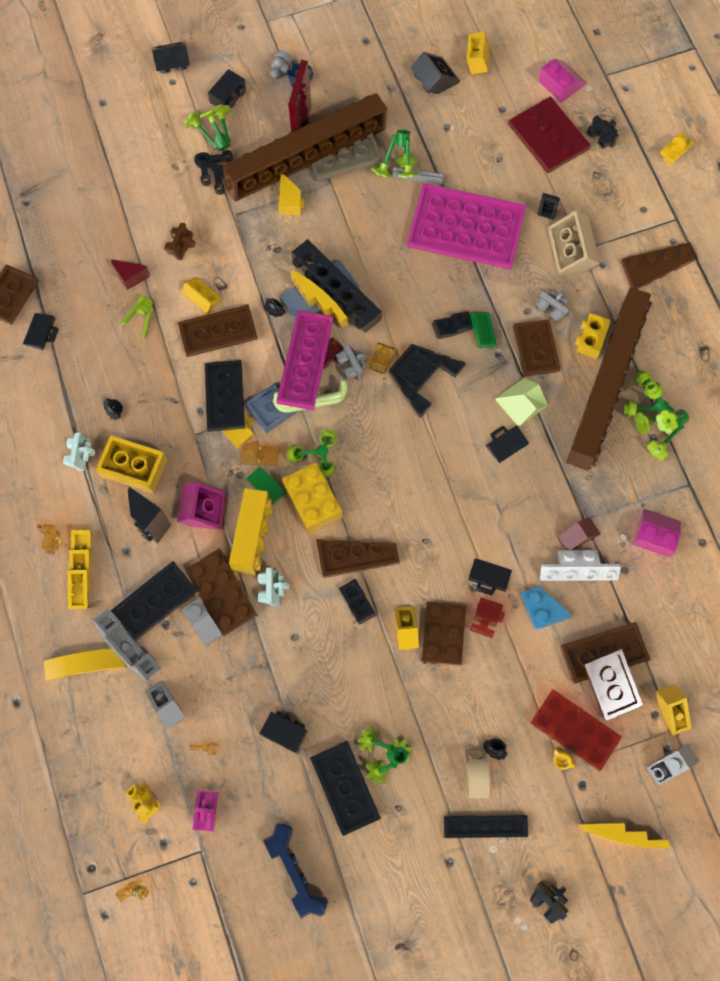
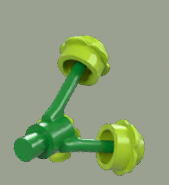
[623,370,674,418]
[286,429,338,477]

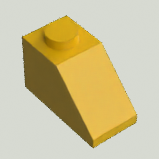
[279,175,305,215]
[395,606,419,650]
[656,684,692,736]

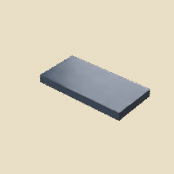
[279,260,360,320]

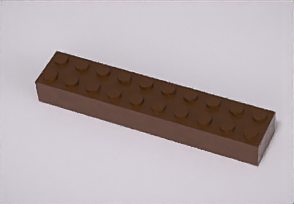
[223,93,387,202]
[566,287,652,471]

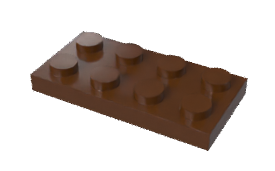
[178,304,258,357]
[186,548,258,636]
[560,622,651,685]

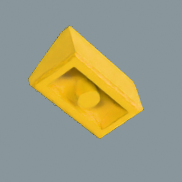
[182,277,222,313]

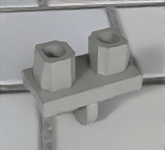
[536,290,570,323]
[336,344,369,381]

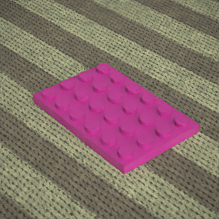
[407,183,526,270]

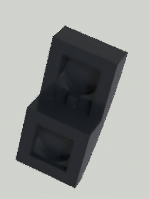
[432,311,473,339]
[339,579,376,625]

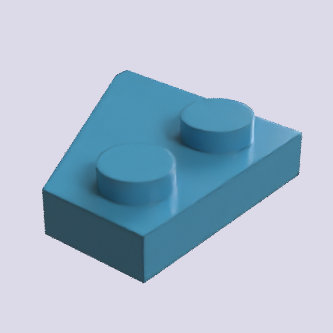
[520,586,572,631]

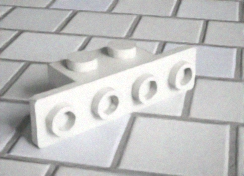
[540,550,621,581]

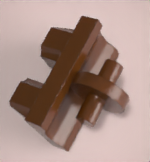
[164,223,196,260]

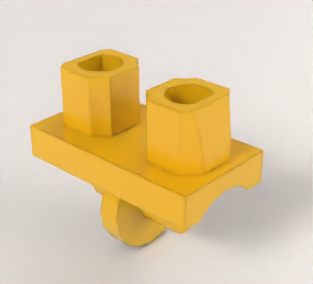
[660,131,695,165]
[126,782,160,824]

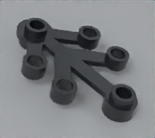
[194,150,233,195]

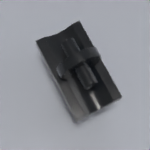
[586,115,619,149]
[530,881,569,924]

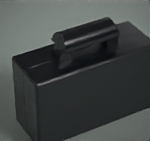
[23,313,59,350]
[486,425,529,463]
[468,558,512,596]

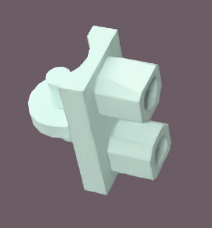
[63,433,95,471]
[258,567,290,607]

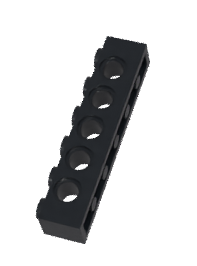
[292,239,382,333]

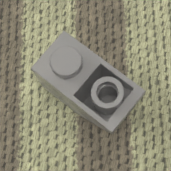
[647,743,699,786]

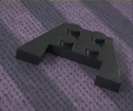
[388,344,466,418]

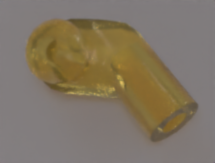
[116,882,149,902]

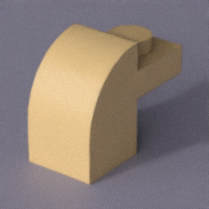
[464,749,490,799]

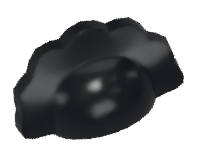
[264,298,286,317]
[103,398,123,420]
[483,738,508,760]

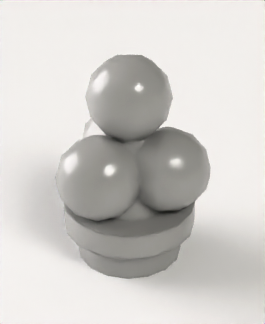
[271,50,291,79]

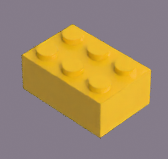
[96,435,168,494]
[282,462,343,535]

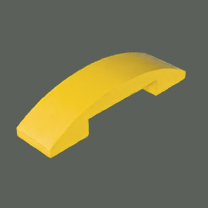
[44,648,126,681]

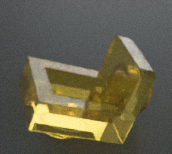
[368,342,395,375]
[36,523,60,555]

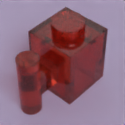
[469,597,505,638]

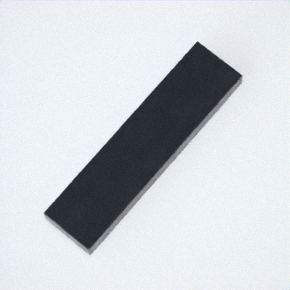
[443,815,529,838]

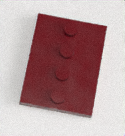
[288,60,312,132]
[508,96,591,173]

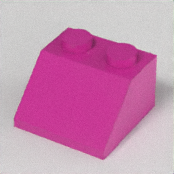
[539,59,587,103]
[177,482,227,530]
[632,509,681,558]

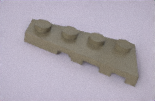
[312,133,383,181]

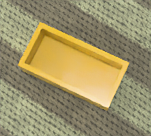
[229,488,273,576]

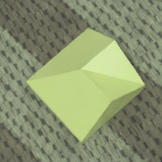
[495,378,548,427]

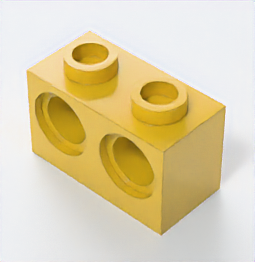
[466,31,490,75]
[575,313,611,359]

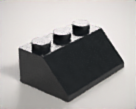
[128,487,171,543]

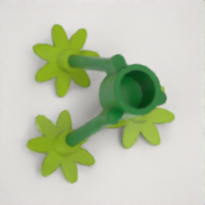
[357,726,413,785]

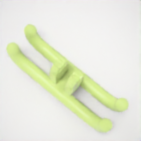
[273,380,348,413]

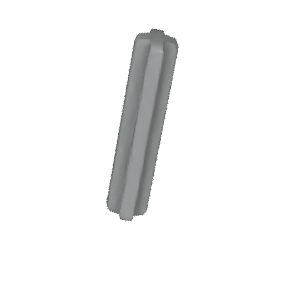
[392,167,444,184]

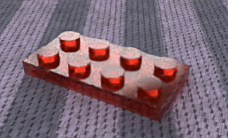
[530,689,622,772]

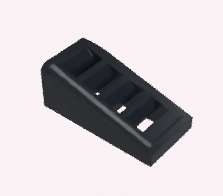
[537,192,560,220]

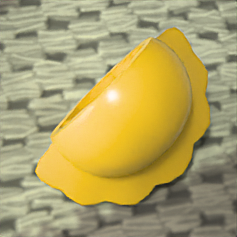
[553,747,576,770]

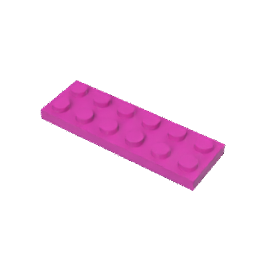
[277,310,334,410]

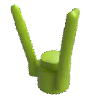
[121,295,154,338]

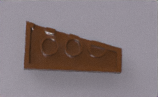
[621,242,696,289]
[316,539,400,578]

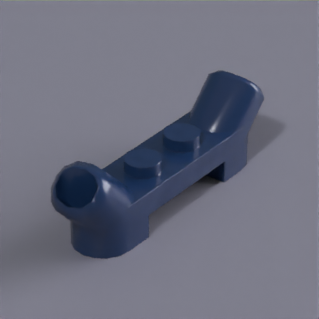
[263,823,328,919]

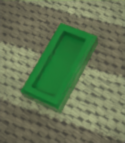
[470,312,497,348]
[246,466,287,506]

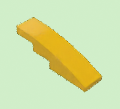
[290,270,348,328]
[67,530,92,609]
[579,823,670,849]

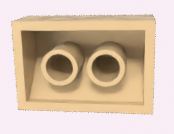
[547,211,600,275]

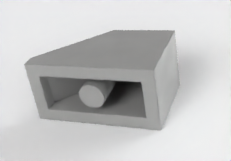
[182,598,222,646]
[146,681,186,729]

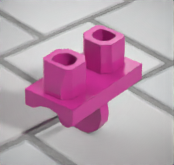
[192,791,219,832]

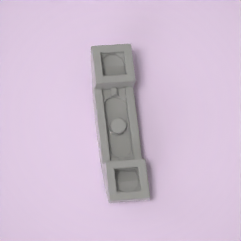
[92,608,161,681]

